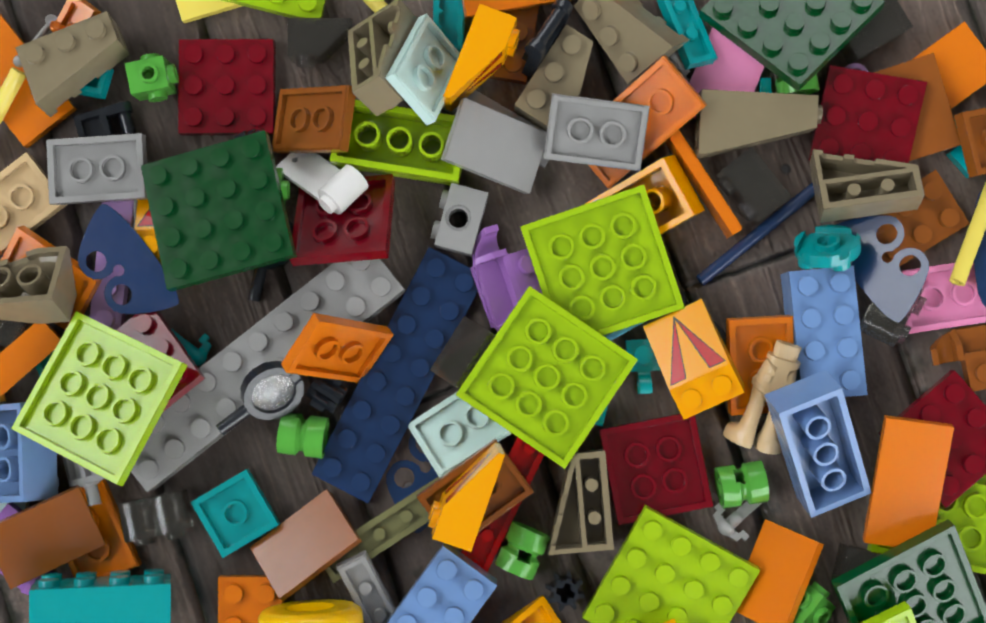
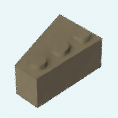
[348,0,418,116]
[573,0,690,84]
[16,11,129,117]
[514,24,594,132]
[809,149,925,223]
[547,448,614,555]

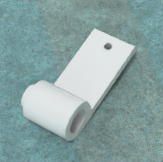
[276,153,368,215]

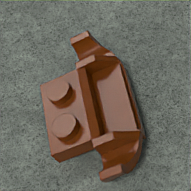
[929,323,986,392]

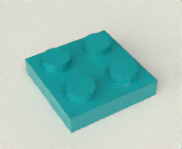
[190,468,281,558]

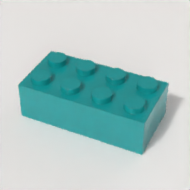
[29,569,171,623]

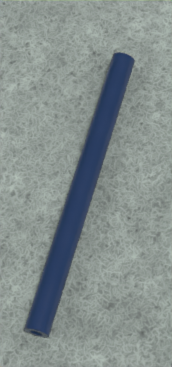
[696,182,815,286]

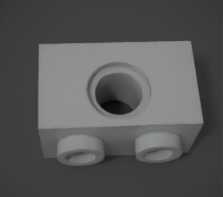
[430,183,489,257]

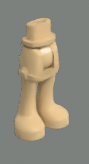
[723,340,802,455]

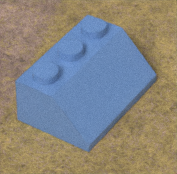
[0,402,59,503]

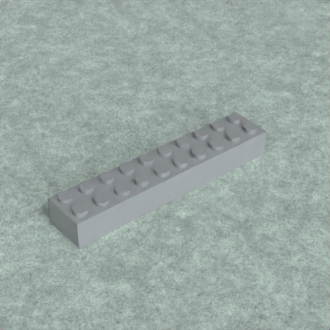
[131,259,406,492]

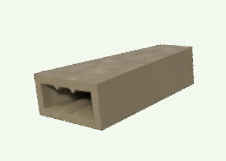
[694,89,823,159]

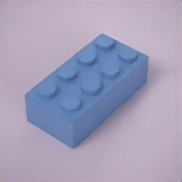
[780,265,868,397]
[764,370,872,518]
[386,543,497,623]

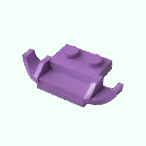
[470,224,543,332]

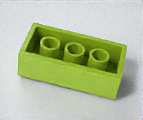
[330,100,462,185]

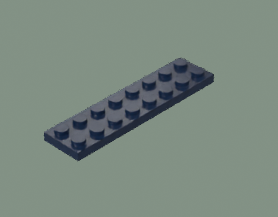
[312,247,478,503]

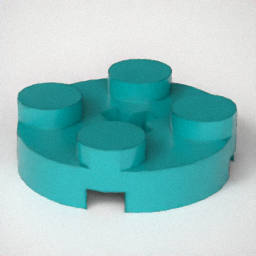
[794,225,861,271]

